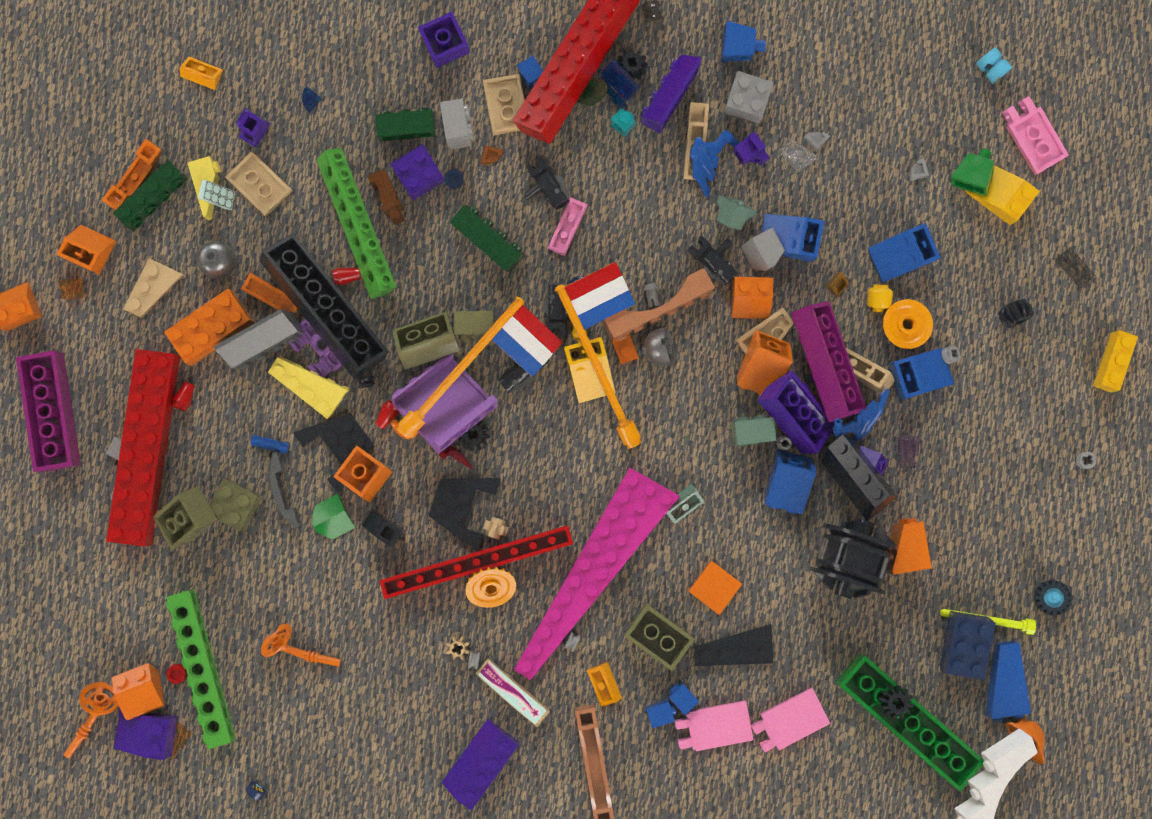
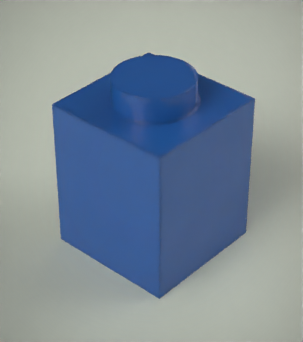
[517,56,543,89]
[668,682,699,715]
[645,699,677,728]

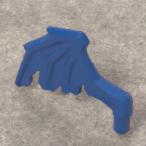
[690,130,739,198]
[833,388,889,441]

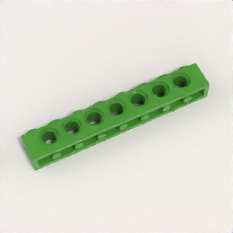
[316,148,396,299]
[166,589,236,749]

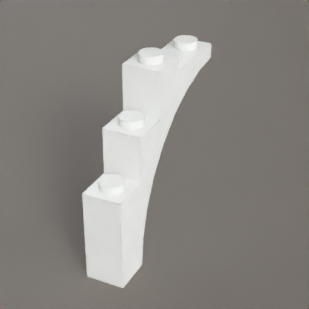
[954,729,1037,819]

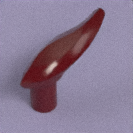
[439,446,473,470]

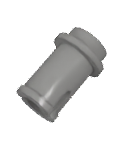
[643,283,660,308]
[777,435,792,450]

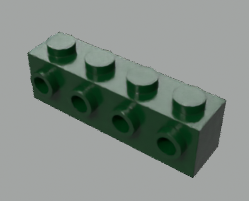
[113,160,188,231]
[450,205,525,272]

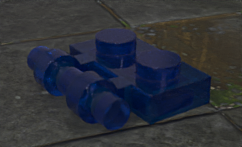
[596,59,640,109]

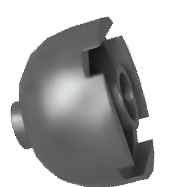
[197,241,236,279]
[642,327,675,366]

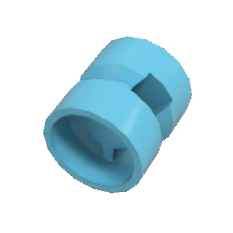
[976,47,1013,84]

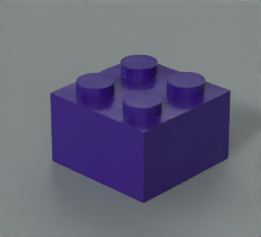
[418,12,470,68]
[391,144,445,201]

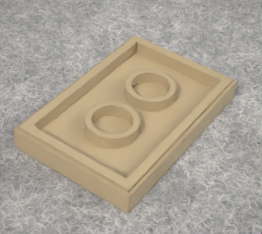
[483,74,525,136]
[225,151,293,217]

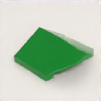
[312,494,356,540]

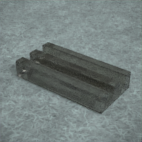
[1055,247,1095,288]

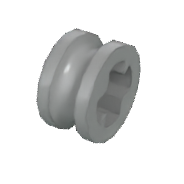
[942,345,960,364]
[1076,452,1096,469]
[564,632,580,652]
[468,651,480,670]

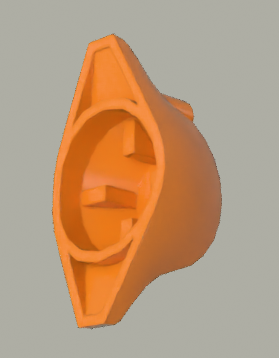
[1006,717,1045,765]

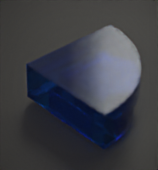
[302,86,322,113]

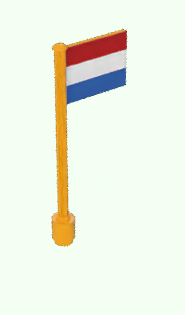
[555,262,641,449]
[397,297,563,439]

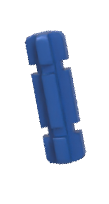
[251,435,289,453]

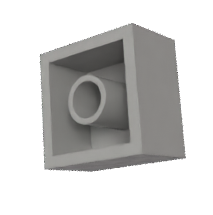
[724,71,773,124]
[440,98,474,150]

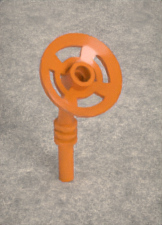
[261,623,341,667]
[63,682,119,758]

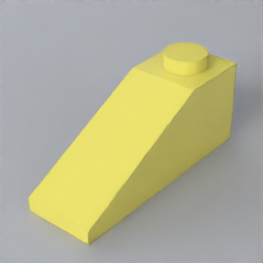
[188,156,221,220]

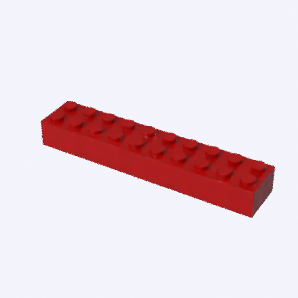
[512,0,640,144]
[106,349,181,547]

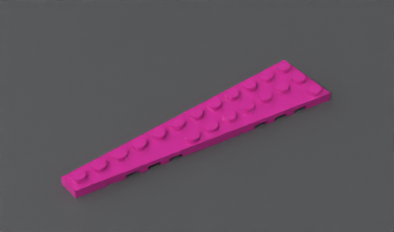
[514,468,680,680]

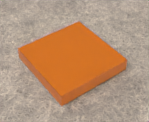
[688,560,742,615]

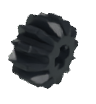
[616,49,648,83]
[998,299,1034,328]
[458,421,490,452]
[879,685,914,720]

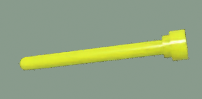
[940,609,1036,635]

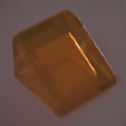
[59,278,85,300]

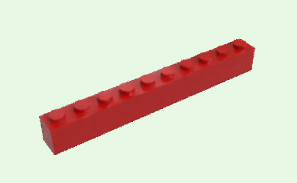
[379,525,573,599]

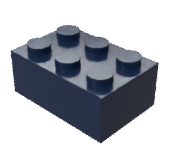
[940,611,996,680]

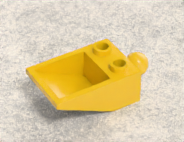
[563,329,615,403]

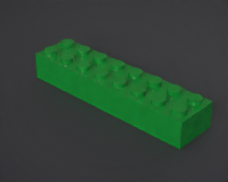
[835,653,984,792]

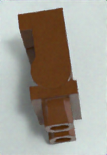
[367,168,405,225]

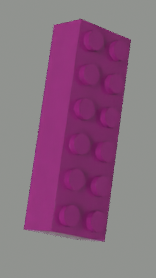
[791,301,866,422]
[16,351,81,473]

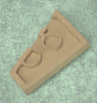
[123,258,184,318]
[736,307,793,354]

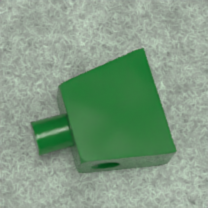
[951,148,994,196]

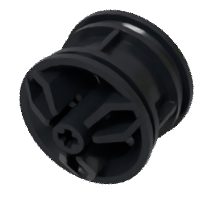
[811,519,899,599]

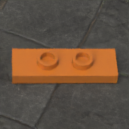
[241,273,297,314]

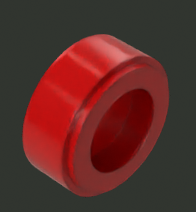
[166,664,187,684]

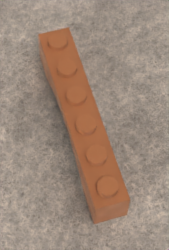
[601,268,715,342]
[575,704,614,819]

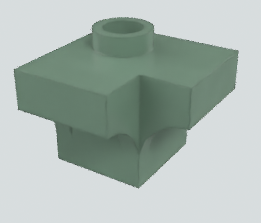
[716,195,756,230]

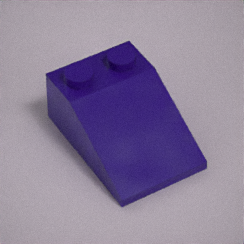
[114,709,178,760]

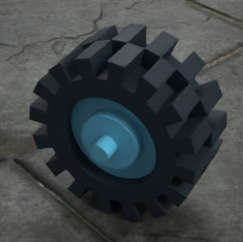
[1034,580,1073,615]

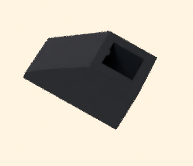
[362,509,405,547]

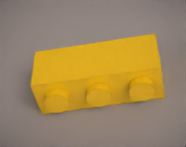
[1093,330,1138,392]

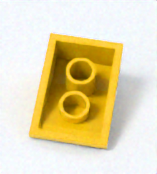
[965,165,1040,225]

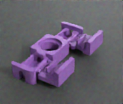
[288,319,342,378]

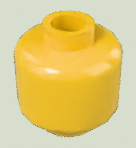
[867,284,893,312]

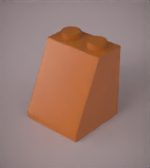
[737,330,793,396]
[886,518,932,575]

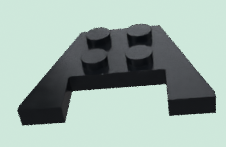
[293,413,373,493]
[429,478,501,551]

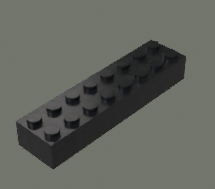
[260,233,389,380]

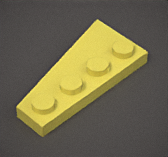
[268,356,350,419]

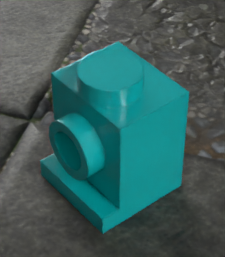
[610,108,637,137]

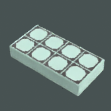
[198,180,235,210]

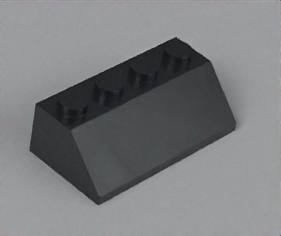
[821,434,898,521]

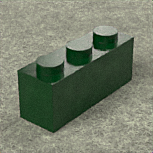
[375,107,436,142]

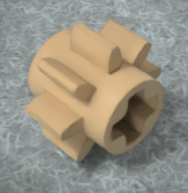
[483,517,509,540]
[446,636,470,660]

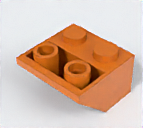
[56,225,116,275]

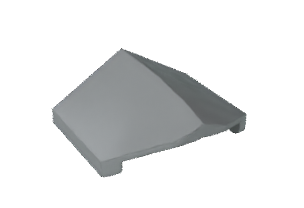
[741,228,785,271]

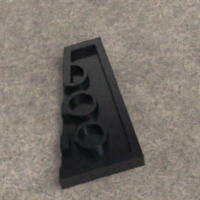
[694,624,773,666]

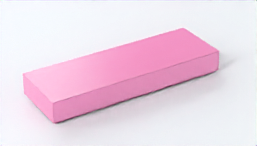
[548,197,588,256]

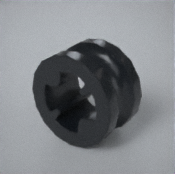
[357,375,375,389]

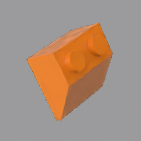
[732,277,773,319]
[0,282,42,331]
[333,445,393,503]
[111,663,165,720]

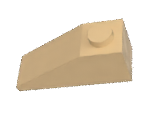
[846,348,895,394]

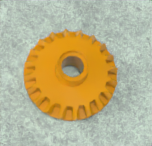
[882,299,933,349]
[465,567,516,608]

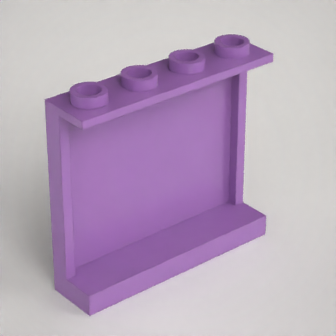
[392,353,498,454]

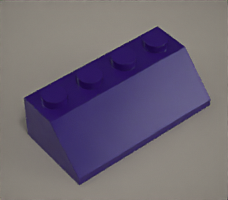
[640,54,702,134]
[758,371,834,454]
[441,718,519,811]

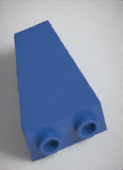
[986,641,1031,721]

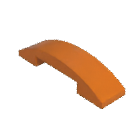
[102,139,162,210]

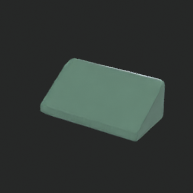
[666,484,705,524]

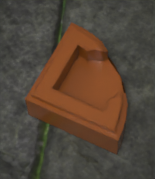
[481,145,504,165]

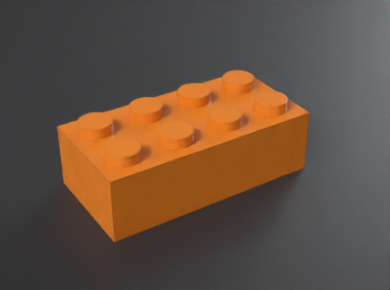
[164,288,255,366]

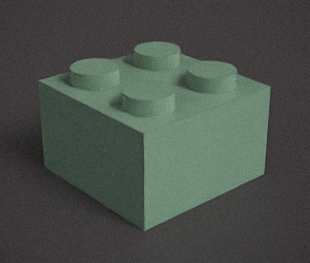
[730,414,777,447]

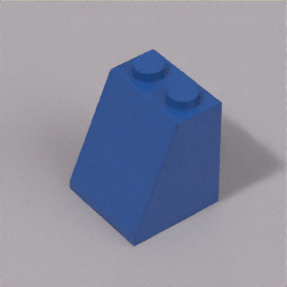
[764,449,816,514]

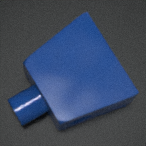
[721,21,766,62]

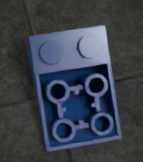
[761,214,824,263]
[867,223,941,283]
[888,348,954,401]

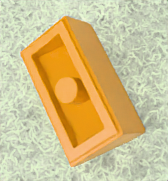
[180,57,223,90]
[587,662,622,707]

